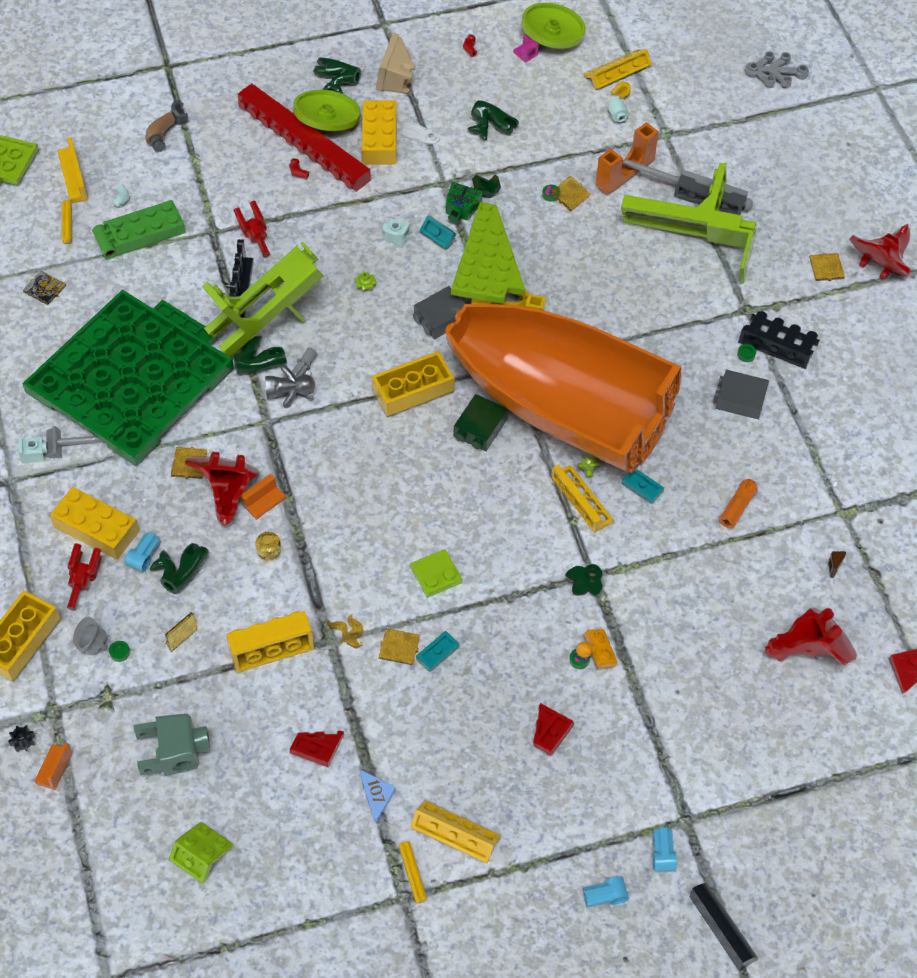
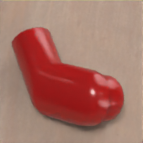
[463,34,477,57]
[289,158,309,179]

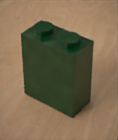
[453,394,508,452]

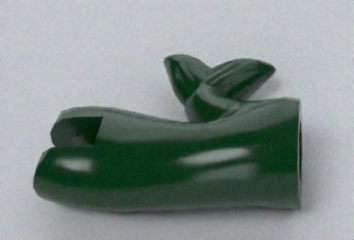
[313,57,361,94]
[468,100,519,140]
[234,336,287,374]
[150,543,209,594]

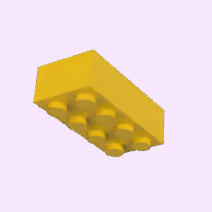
[362,100,397,165]
[371,351,455,417]
[49,486,140,560]
[0,590,61,682]
[226,610,314,673]

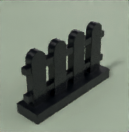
[229,239,254,318]
[738,311,820,369]

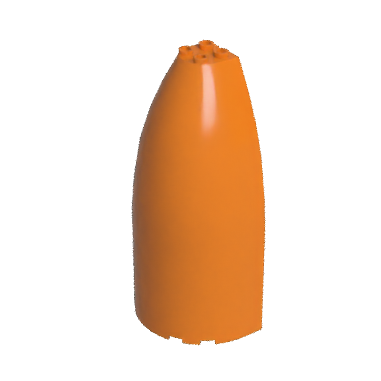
[445,304,681,473]

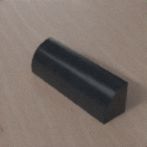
[689,883,758,971]

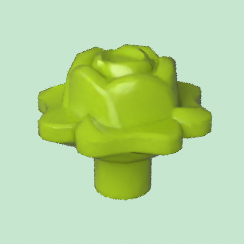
[355,272,376,290]
[578,457,600,476]

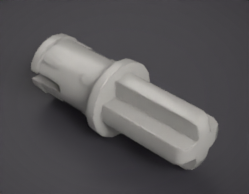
[291,348,317,378]

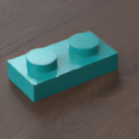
[419,215,457,249]
[622,469,664,504]
[416,631,459,672]

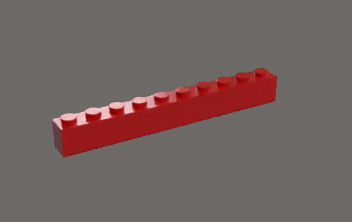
[237,83,371,192]

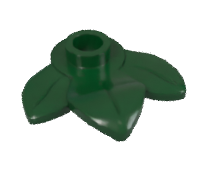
[565,564,603,596]

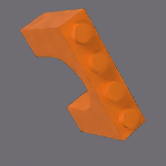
[596,122,659,195]

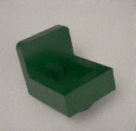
[472,175,501,198]

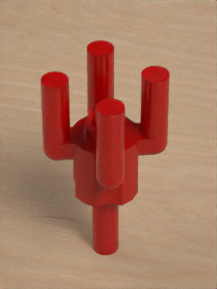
[233,201,270,257]
[67,543,102,610]

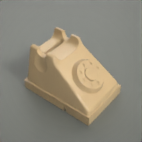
[375,32,416,93]

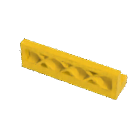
[584,49,652,89]
[57,137,88,204]
[552,464,614,533]
[410,800,501,863]

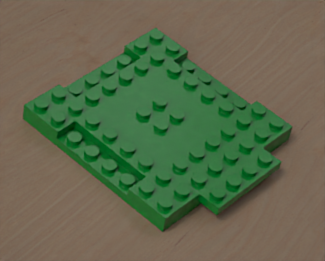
[22,289,234,466]

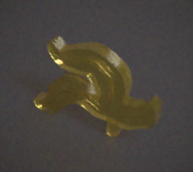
[327,614,363,649]

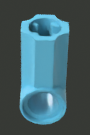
[125,532,160,572]
[653,827,677,871]
[583,876,629,908]

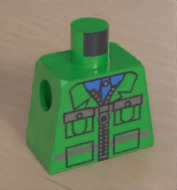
[446,182,483,223]

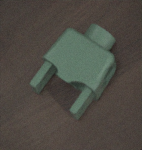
[134,714,210,776]

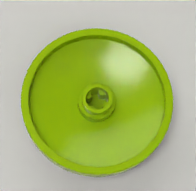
[521,3,586,49]
[293,90,361,131]

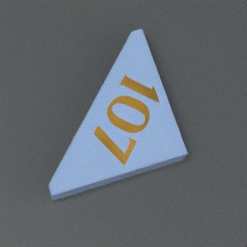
[360,770,396,822]

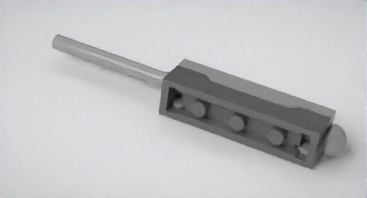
[623,159,753,215]

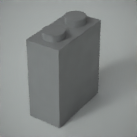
[413,286,465,340]
[714,369,769,420]

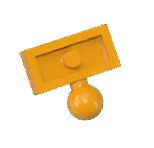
[576,629,618,668]

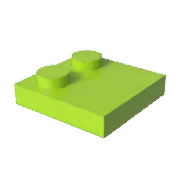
[410,549,463,598]

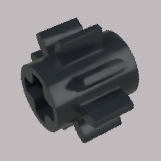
[8,725,35,752]

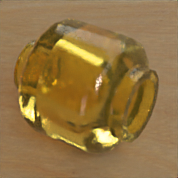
[255,531,281,561]

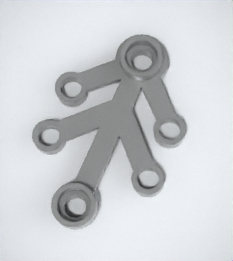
[745,51,809,87]

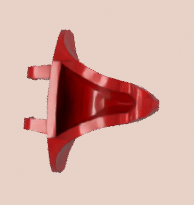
[849,224,911,280]
[185,451,259,526]
[765,608,857,665]

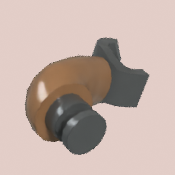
[145,100,188,152]

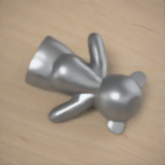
[265,364,315,408]

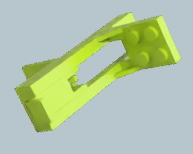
[202,242,324,357]

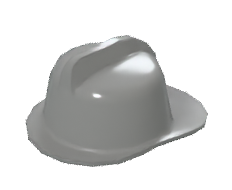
[73,616,107,654]

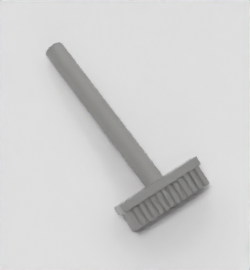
[46,426,104,459]

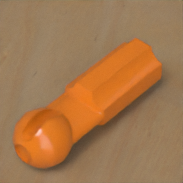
[719,479,758,529]

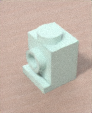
[382,219,410,247]
[18,437,48,464]

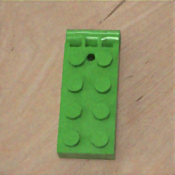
[92,200,186,259]

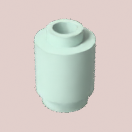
[608,97,629,122]

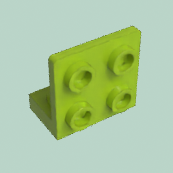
[169,822,233,883]

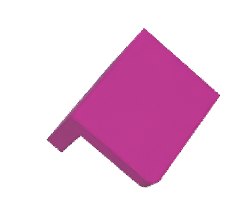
[513,34,538,63]

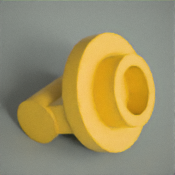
[611,81,631,99]

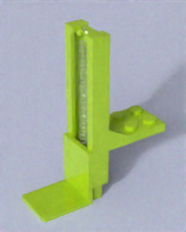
[621,162,756,283]

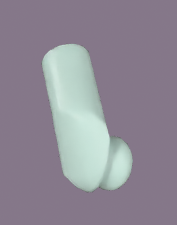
[113,184,129,207]

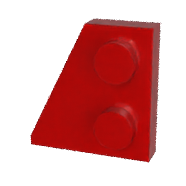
[889,649,917,694]
[533,703,574,756]
[290,731,344,767]

